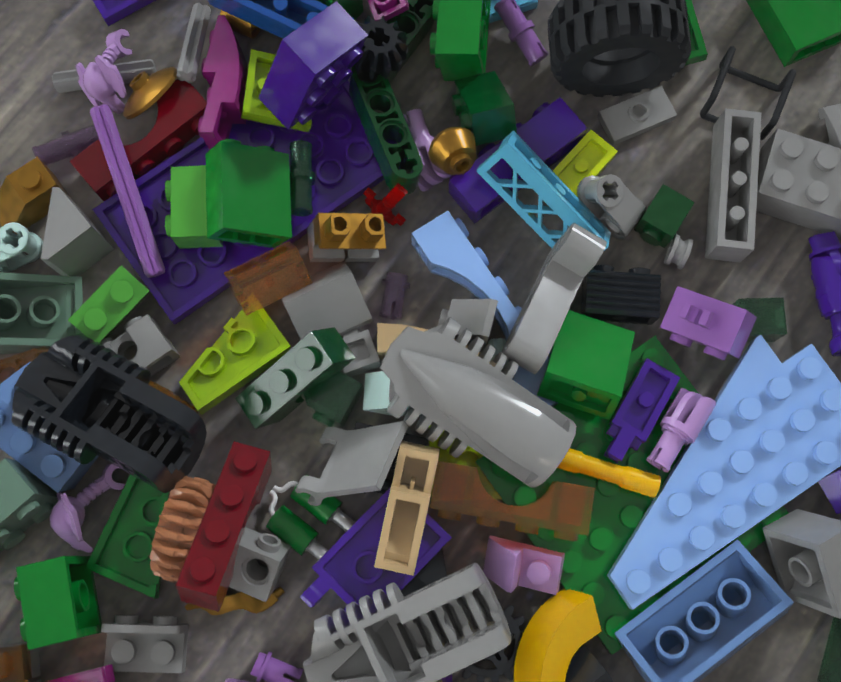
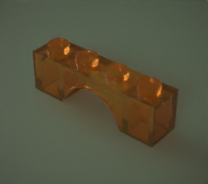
[430,461,595,541]

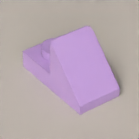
[483,536,565,595]

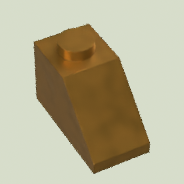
[0,156,69,234]

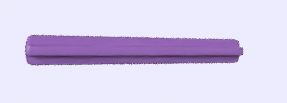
[90,104,165,278]

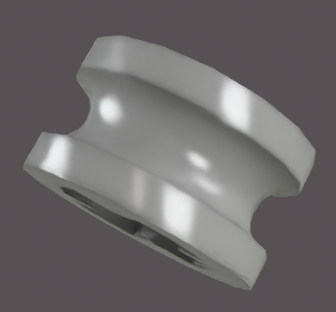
[664,234,693,270]

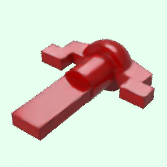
[363,183,408,226]

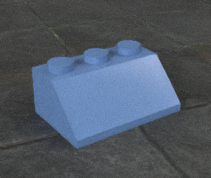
[0,361,99,493]

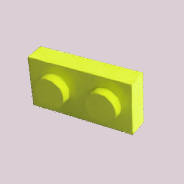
[553,129,618,197]

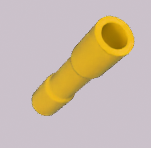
[557,448,661,498]

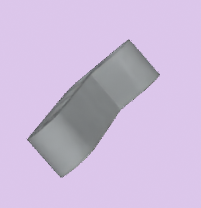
[502,223,607,375]

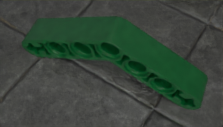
[349,0,434,195]

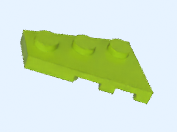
[179,292,292,415]

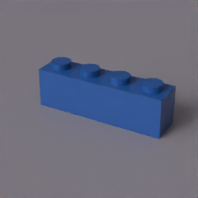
[208,0,354,38]

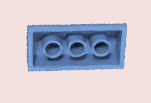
[614,539,794,682]

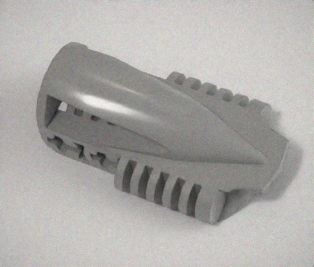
[380,317,577,487]
[303,563,511,682]

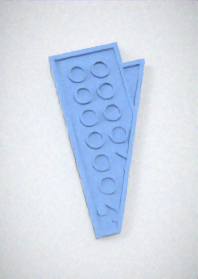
[607,335,841,610]

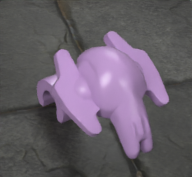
[76,29,132,114]
[50,463,125,553]

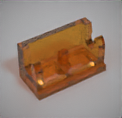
[223,242,313,316]

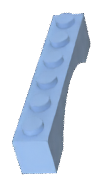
[411,211,558,407]

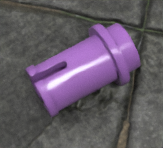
[250,651,304,682]

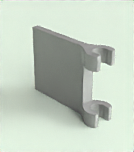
[295,421,408,506]

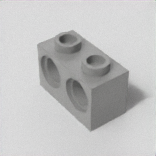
[229,526,291,602]

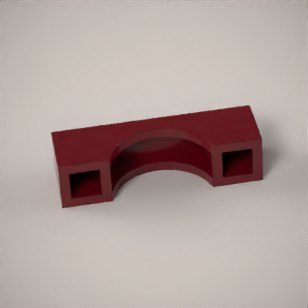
[69,79,207,201]
[176,441,272,612]

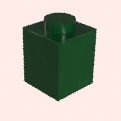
[634,184,695,248]

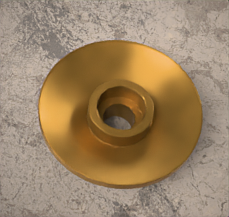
[123,67,177,119]

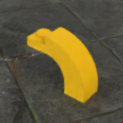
[514,589,602,682]

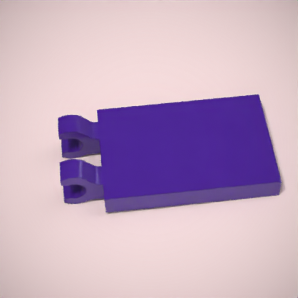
[300,487,452,612]

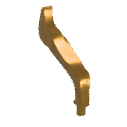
[185,586,285,615]

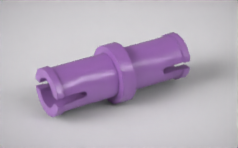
[494,0,549,67]

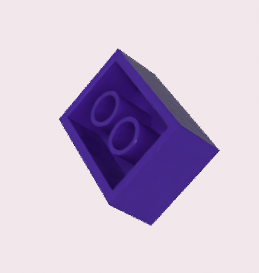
[258,1,368,130]

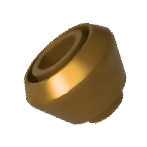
[428,127,476,175]

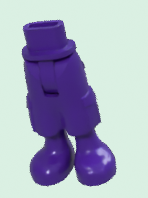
[808,231,841,356]

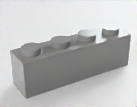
[705,108,762,263]

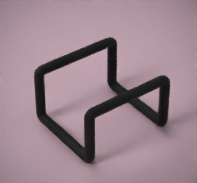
[700,46,796,140]

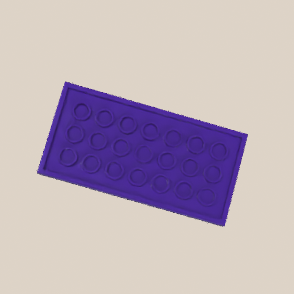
[92,80,401,325]

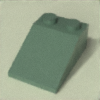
[0,272,83,354]

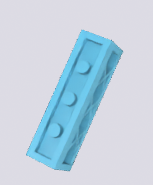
[476,130,611,251]

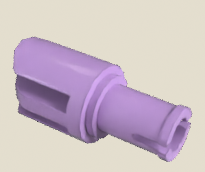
[403,109,452,192]
[646,388,716,473]

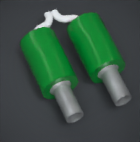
[266,475,356,560]

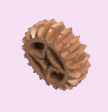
[150,476,216,583]

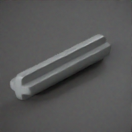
[176,2,211,83]
[52,59,157,93]

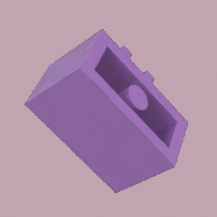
[660,286,757,361]

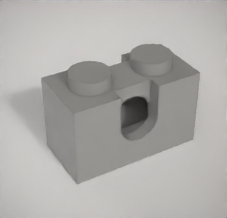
[100,314,181,377]

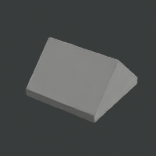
[40,187,114,277]
[279,261,373,340]

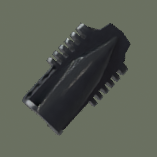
[11,334,207,493]

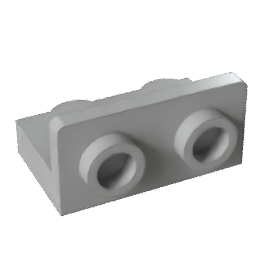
[101,615,189,673]

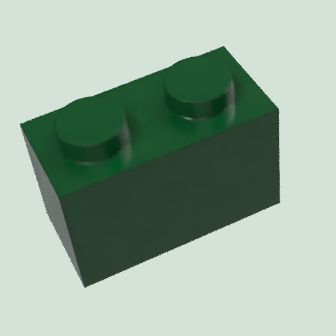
[451,71,517,146]

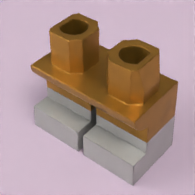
[307,213,386,262]

